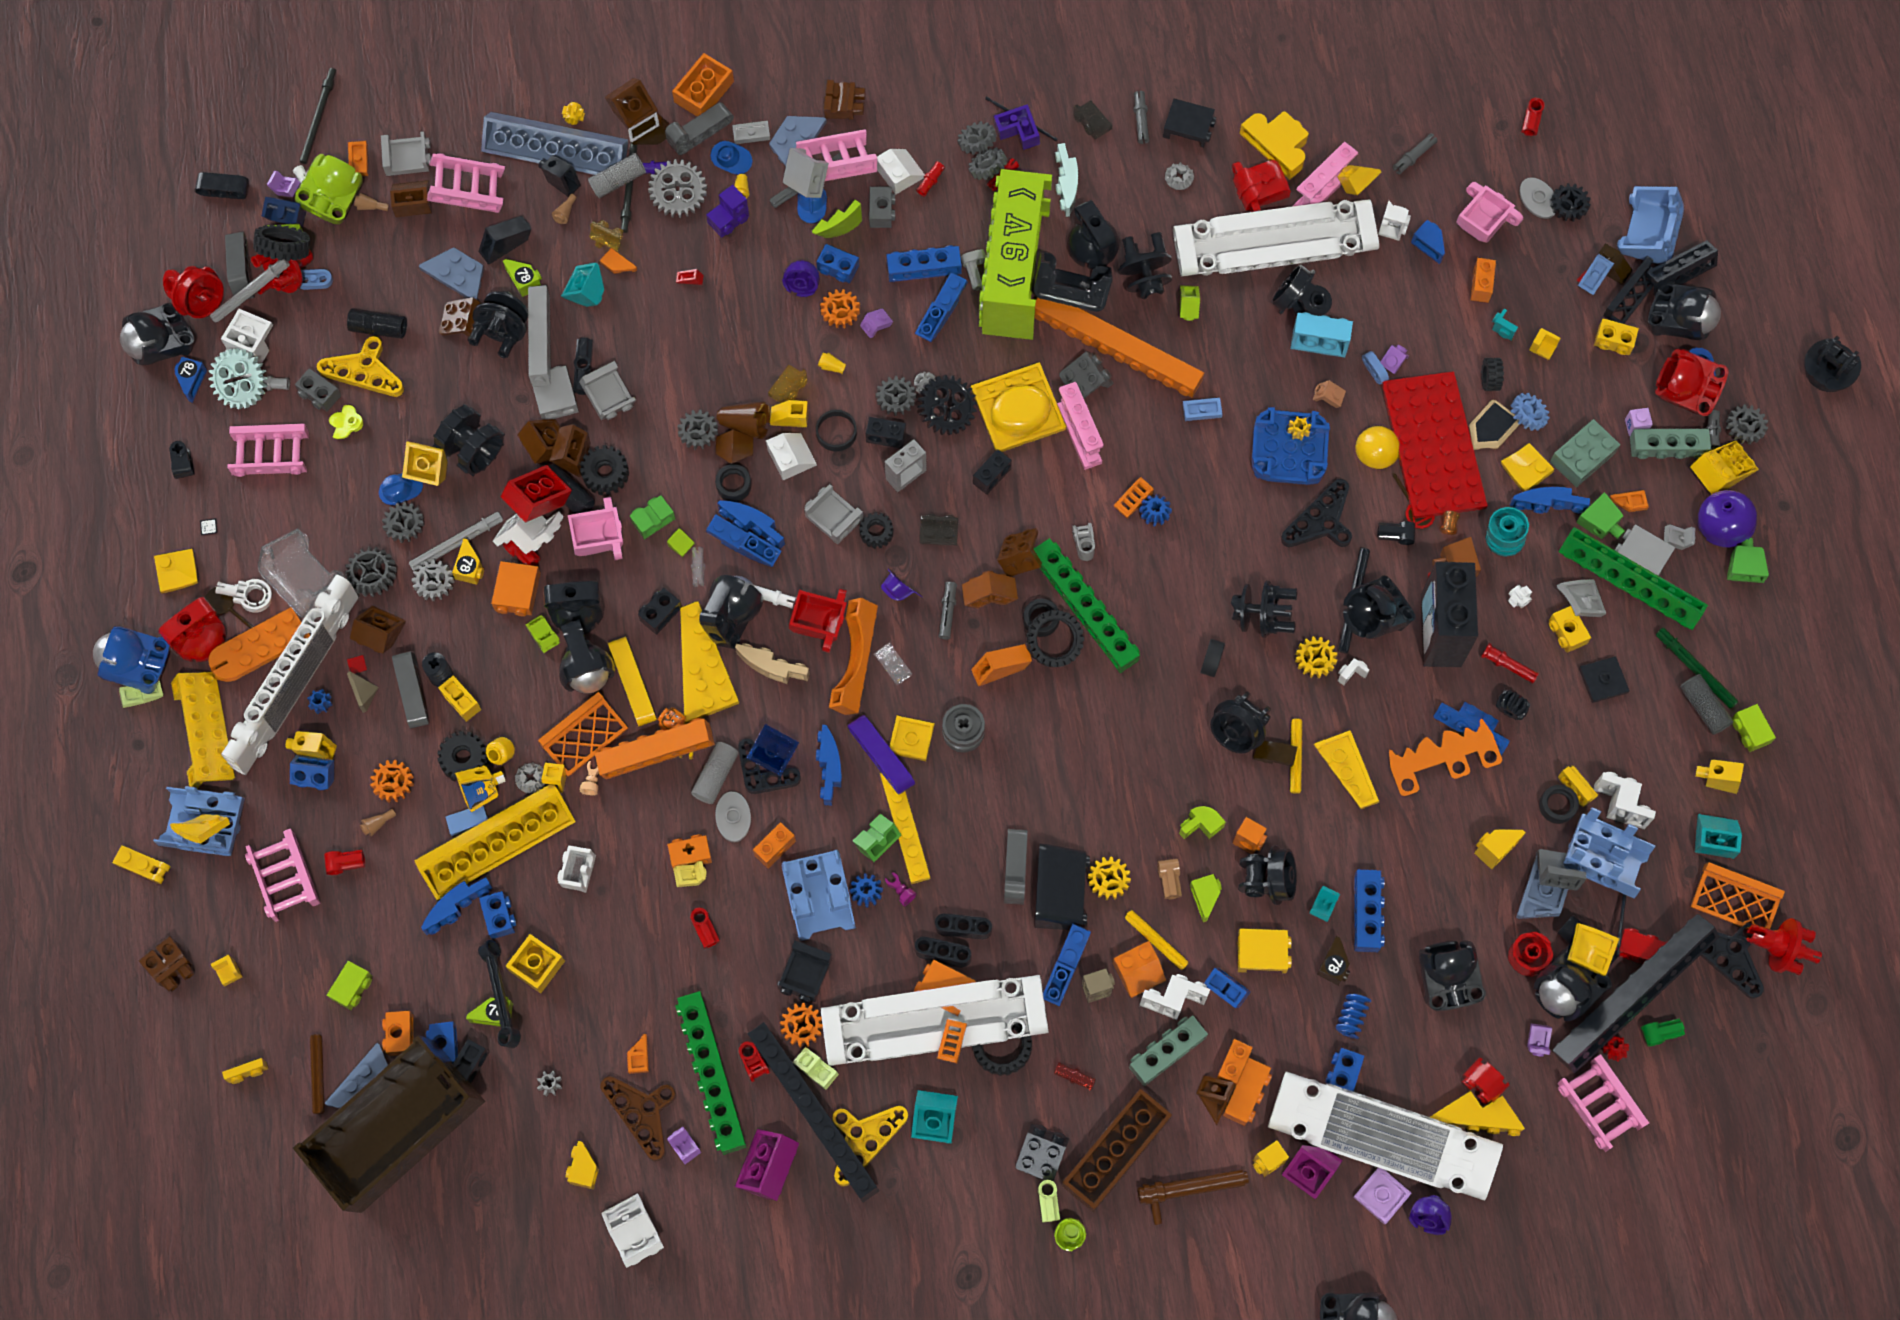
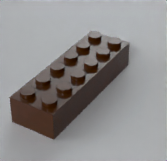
[1062,1088,1172,1213]

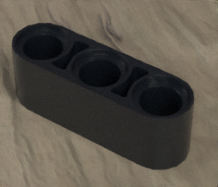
[194,172,249,199]
[935,913,992,940]
[915,937,971,968]

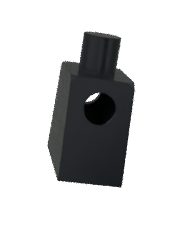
[539,155,581,197]

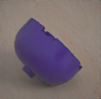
[1698,490,1757,547]

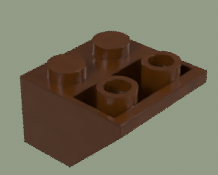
[390,180,432,218]
[550,425,591,477]

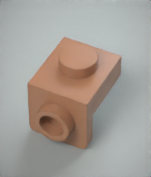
[1313,380,1346,408]

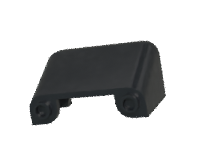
[1034,251,1113,312]
[1035,844,1090,930]

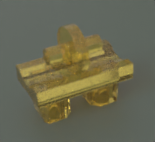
[589,220,623,251]

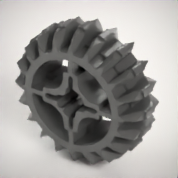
[345,546,397,597]

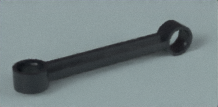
[478,940,521,1049]

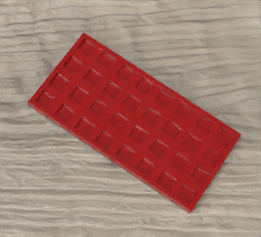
[1381,371,1488,519]

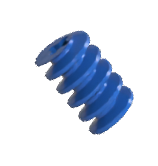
[1335,994,1372,1039]

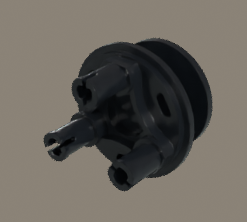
[1118,232,1172,300]
[468,291,528,359]
[1231,580,1298,638]

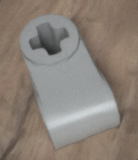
[1072,523,1095,561]

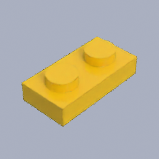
[222,1058,268,1084]

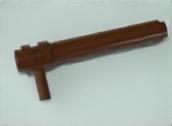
[1137,1170,1249,1225]

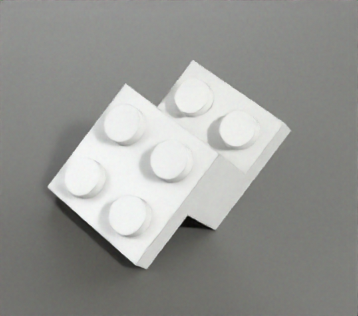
[221,309,273,378]
[493,512,564,554]
[1593,772,1656,829]
[1140,974,1210,1020]
[601,1193,664,1268]

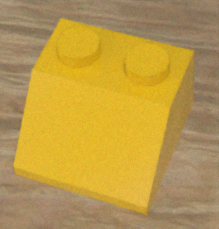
[402,441,448,486]
[1474,830,1526,869]

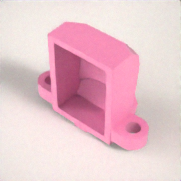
[1456,182,1523,243]
[568,497,623,560]

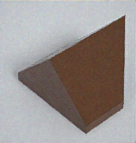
[715,430,754,464]
[1196,1076,1235,1125]

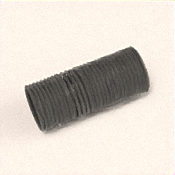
[1680,674,1734,735]

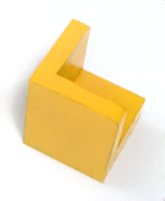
[1530,328,1561,360]
[541,763,566,793]
[211,955,243,986]

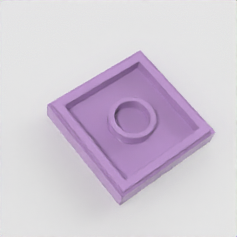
[1353,1167,1412,1225]

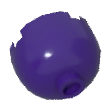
[782,260,820,297]
[1409,1195,1452,1235]

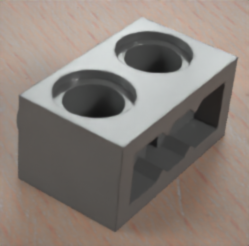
[295,369,341,412]

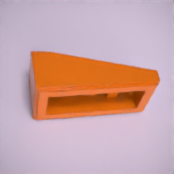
[1114,477,1154,518]
[937,1019,967,1064]

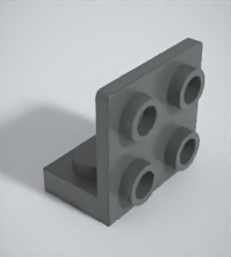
[1537,849,1587,891]

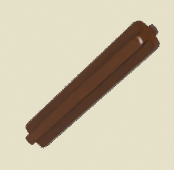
[310,1034,325,1114]

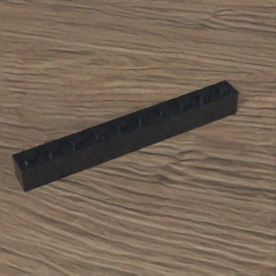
[1553,914,1720,1074]
[747,1022,880,1203]

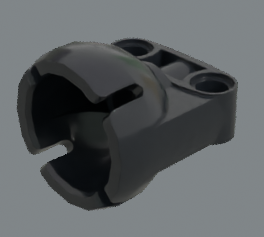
[1067,200,1120,269]
[1343,575,1415,639]
[543,581,605,634]
[1418,940,1486,1011]

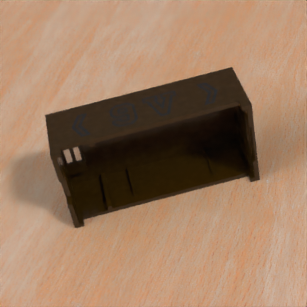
[293,1035,486,1213]

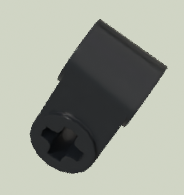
[169,441,195,479]

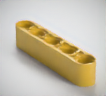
[608,636,657,727]

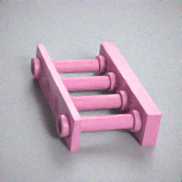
[796,130,877,181]
[1292,142,1358,207]
[427,154,505,213]
[227,424,309,477]
[245,829,320,922]
[1557,1054,1649,1152]

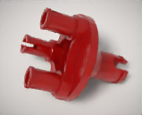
[251,250,313,295]
[1746,918,1822,975]

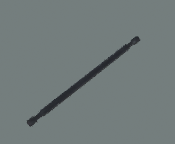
[985,97,1058,142]
[1616,894,1627,956]

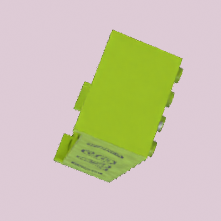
[979,169,1052,340]

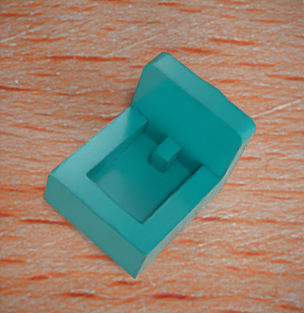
[1492,308,1518,340]
[1309,886,1340,922]

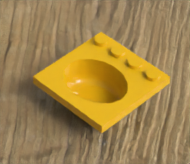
[971,362,1066,452]

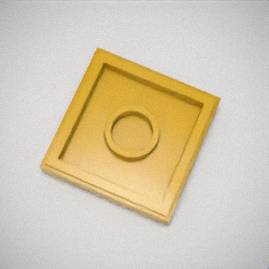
[889,716,934,761]

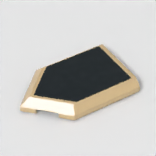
[1469,400,1519,450]

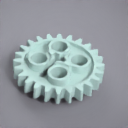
[208,348,268,409]

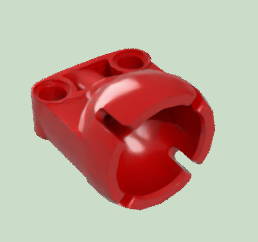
[1655,349,1729,416]
[158,597,226,662]

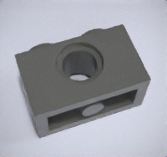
[869,187,895,228]

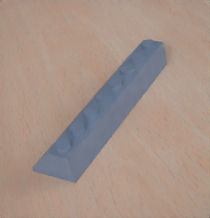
[481,112,628,175]

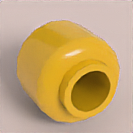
[486,737,515,765]

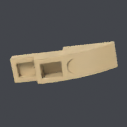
[735,643,810,684]

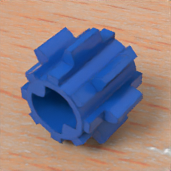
[307,689,332,714]

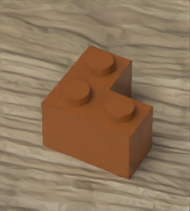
[962,571,1018,609]

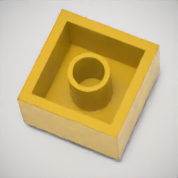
[506,934,565,993]

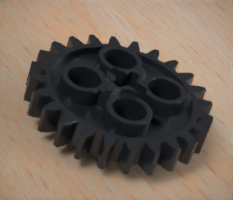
[917,375,977,436]

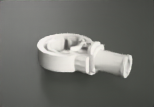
[216,579,272,613]

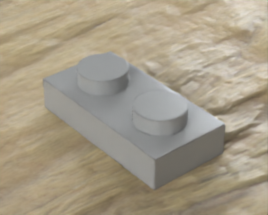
[732,121,770,144]

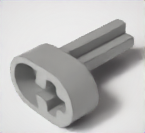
[960,249,986,291]

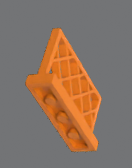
[538,692,628,777]
[1690,862,1785,929]

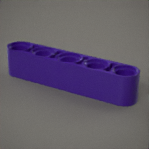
[847,715,915,795]

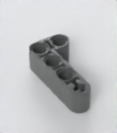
[665,102,734,155]
[225,231,255,299]
[392,651,429,729]
[1004,829,1028,905]

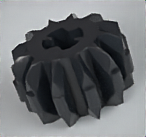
[1496,690,1530,720]

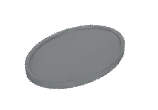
[1519,178,1556,219]
[715,792,751,842]

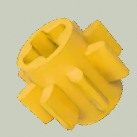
[562,102,585,125]
[1287,416,1311,441]

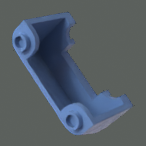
[1617,186,1684,264]

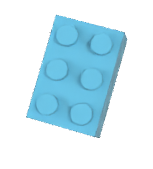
[1290,312,1353,358]

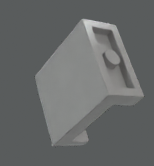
[381,132,431,176]
[782,148,829,198]
[580,361,636,420]
[533,366,579,420]
[804,484,863,545]
[1615,525,1675,575]

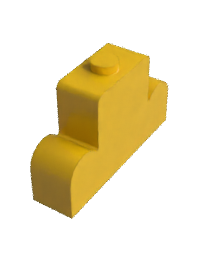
[1239,111,1309,180]

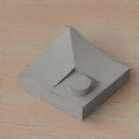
[1557,580,1606,617]

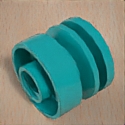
[1485,507,1529,557]

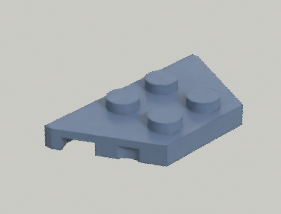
[769,116,826,166]
[419,247,484,300]
[1516,851,1568,919]
[325,1043,388,1108]

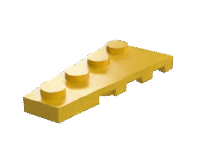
[1314,731,1379,809]

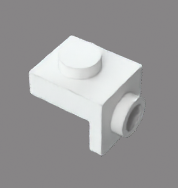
[1338,658,1369,685]

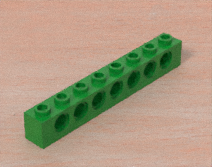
[1559,527,1708,630]
[1034,538,1140,673]
[675,991,747,1155]

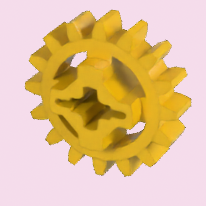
[1295,636,1337,678]
[1088,857,1131,900]

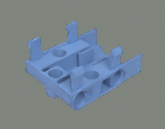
[153,786,245,856]
[1563,807,1655,898]
[781,850,856,941]

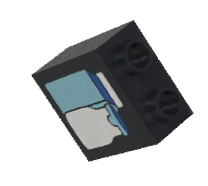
[1421,562,1478,667]

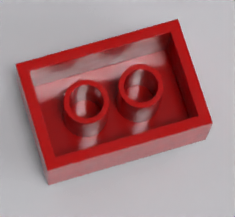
[500,465,572,523]

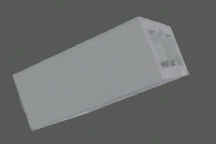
[885,440,926,492]

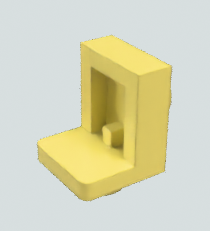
[673,861,706,887]

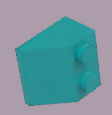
[911,1090,958,1143]

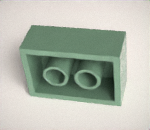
[1550,419,1620,488]

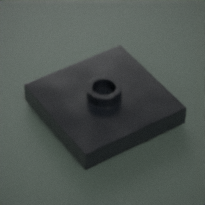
[1579,656,1630,703]

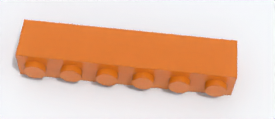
[595,718,715,779]

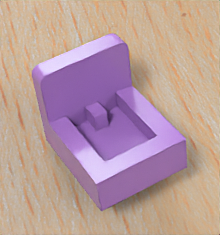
[267,171,301,197]
[860,308,893,338]
[1381,344,1409,374]
[1527,1023,1552,1057]
[667,1127,702,1164]

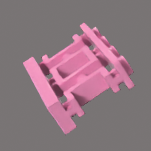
[1057,382,1104,470]

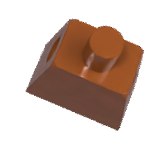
[1432,537,1481,577]

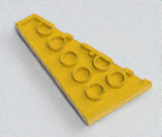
[680,601,739,724]

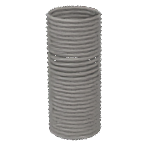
[588,153,646,199]
[691,742,739,804]

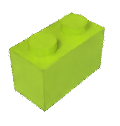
[1732,704,1776,752]
[327,961,372,1010]

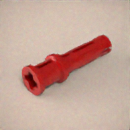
[1481,642,1539,684]

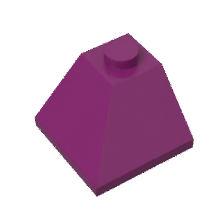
[1282,1145,1343,1199]

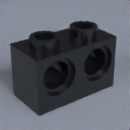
[866,417,906,449]
[973,449,1012,495]
[638,587,682,635]
[447,1039,489,1083]

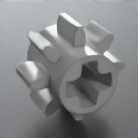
[914,371,936,393]
[537,1071,562,1097]

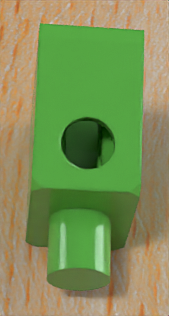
[1576,492,1625,539]
[1727,538,1769,583]

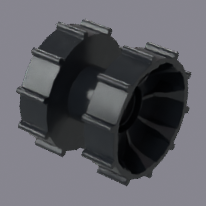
[433,404,505,477]

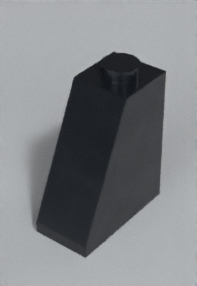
[478,216,532,264]

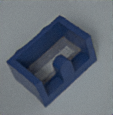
[261,196,306,227]

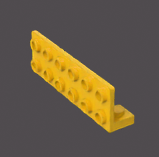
[171,672,235,789]

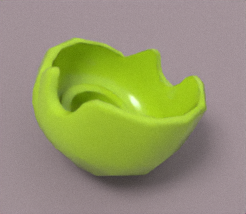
[1054,1218,1086,1251]

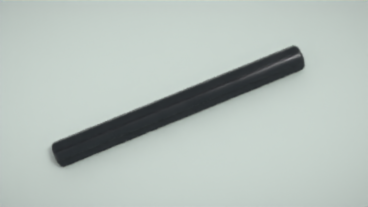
[1338,548,1370,654]

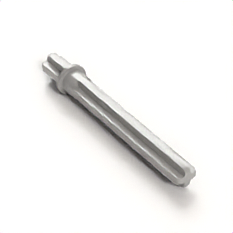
[210,259,290,322]
[409,512,503,571]

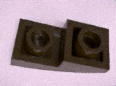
[1253,741,1298,767]

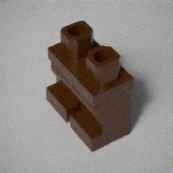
[824,80,866,120]
[138,936,194,992]

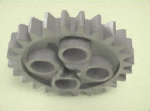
[648,159,707,218]

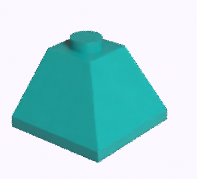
[561,263,604,307]

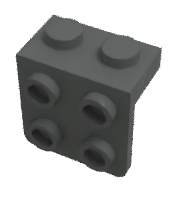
[1059,352,1114,399]

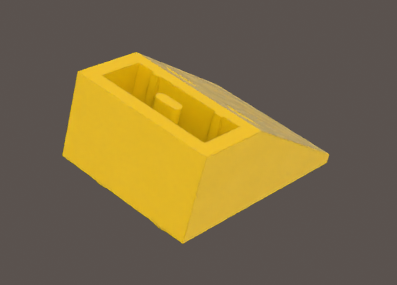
[1690,441,1759,495]

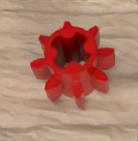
[1603,1036,1629,1062]

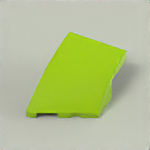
[812,200,862,238]

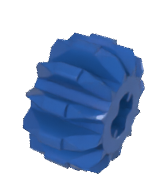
[1139,494,1172,527]
[849,873,883,908]

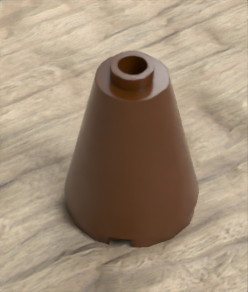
[716,402,770,439]

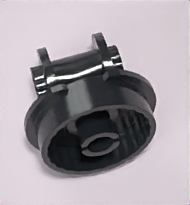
[1271,265,1332,316]
[1804,336,1861,392]
[1210,691,1271,754]
[1238,845,1297,905]

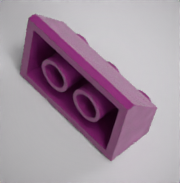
[735,1129,799,1201]

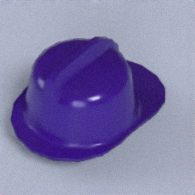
[881,569,923,601]

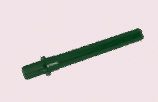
[1656,628,1738,709]

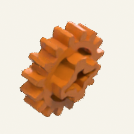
[820,289,860,328]
[370,760,414,803]
[780,1003,823,1048]

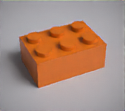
[672,53,734,117]

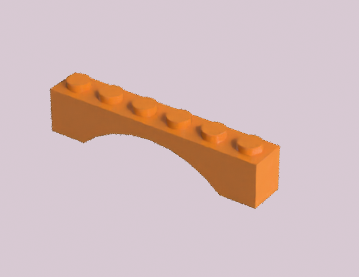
[829,598,878,715]

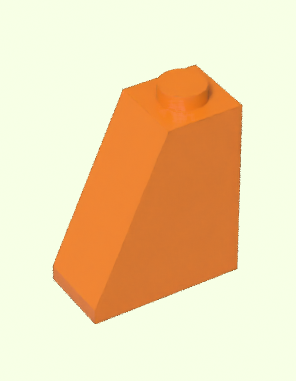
[971,644,1032,686]

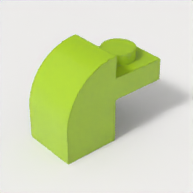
[525,615,560,653]
[1179,806,1226,839]

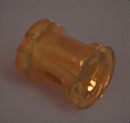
[1440,511,1460,535]

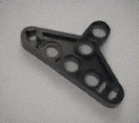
[1281,479,1352,547]
[1700,923,1764,999]

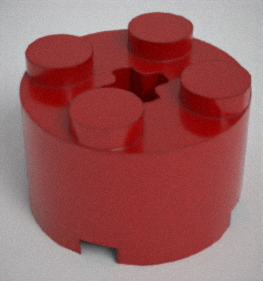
[1508,932,1553,977]
[1462,1057,1510,1104]

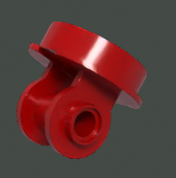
[163,266,224,318]

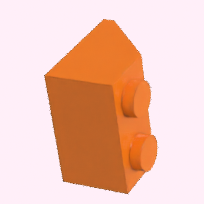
[1112,941,1166,998]

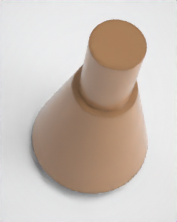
[354,193,389,211]
[552,194,576,224]
[360,809,396,837]

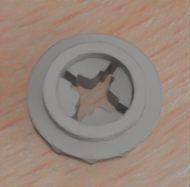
[1165,162,1194,190]
[515,762,545,793]

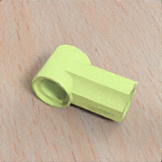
[1038,1180,1060,1222]

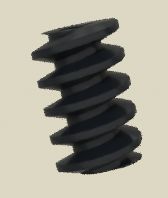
[422,652,453,687]

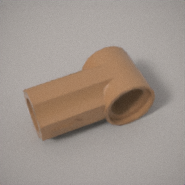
[1158,859,1182,900]

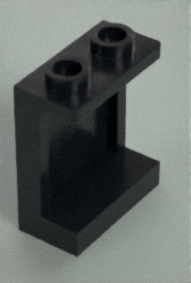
[1163,98,1217,148]
[777,940,833,1003]

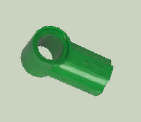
[1641,1018,1685,1047]

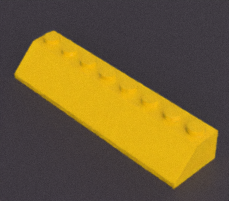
[414,784,576,900]

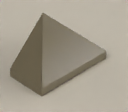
[347,672,379,713]

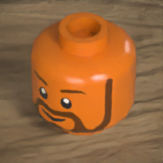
[657,707,686,730]

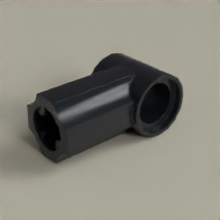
[1377,521,1416,545]

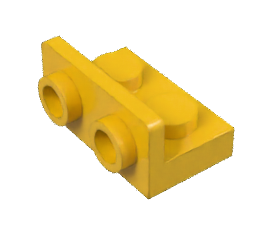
[1558,766,1598,807]

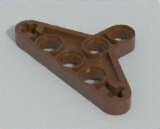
[600,1077,676,1161]

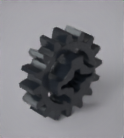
[1550,183,1591,222]

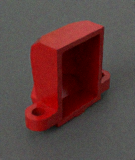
[1232,160,1291,212]
[789,589,847,653]

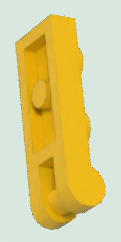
[112,845,171,884]

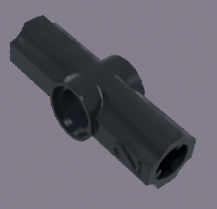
[573,338,593,395]

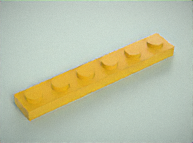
[880,773,930,884]

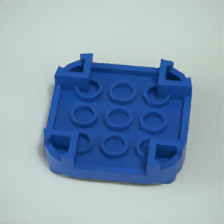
[1251,407,1330,485]

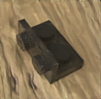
[1073,100,1112,140]
[920,514,958,546]

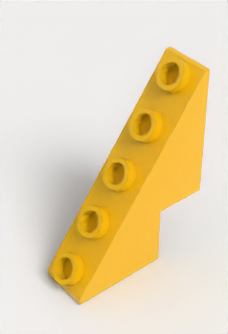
[1430,1091,1525,1136]

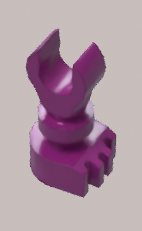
[885,872,917,907]

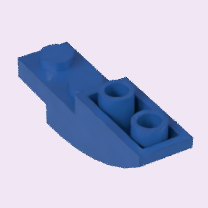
[915,272,968,342]
[1510,487,1590,514]
[717,500,785,549]
[705,514,781,567]
[816,725,842,806]
[421,877,493,935]
[1043,924,1092,1006]

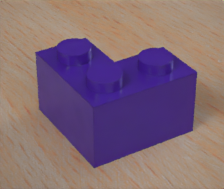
[994,104,1040,150]
[706,185,749,238]

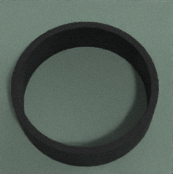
[816,410,857,452]

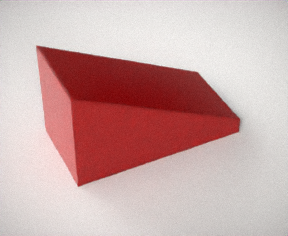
[676,269,704,285]

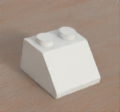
[877,149,925,195]
[766,433,817,480]

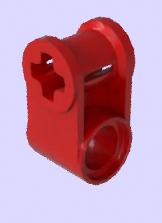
[739,1041,770,1082]

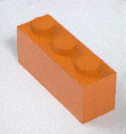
[1223,1058,1272,1126]

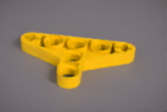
[317,336,404,397]
[832,1106,908,1186]

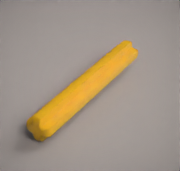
[1290,719,1302,794]
[1125,910,1188,970]

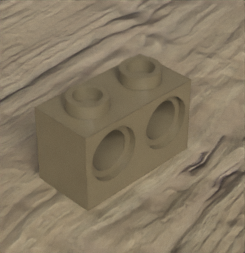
[1082,969,1115,1003]

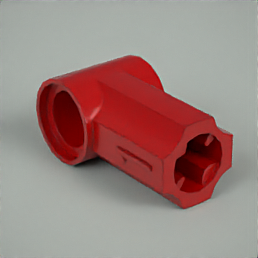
[1521,98,1545,137]
[503,540,541,566]
[324,850,365,875]
[690,908,720,949]

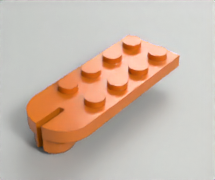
[208,607,310,682]

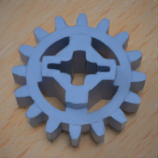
[1510,393,1550,431]

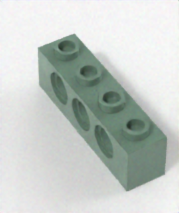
[1630,429,1711,459]
[1129,1016,1208,1086]

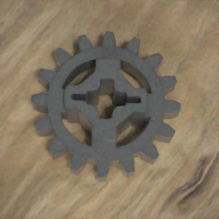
[958,121,997,155]
[969,147,1007,180]
[876,376,916,416]
[1726,404,1768,445]
[677,410,718,450]
[382,502,424,543]

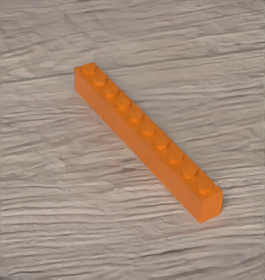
[1034,298,1204,398]

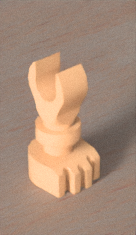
[580,761,599,795]

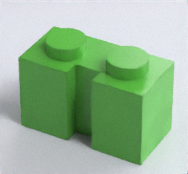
[630,495,675,540]
[853,814,902,862]

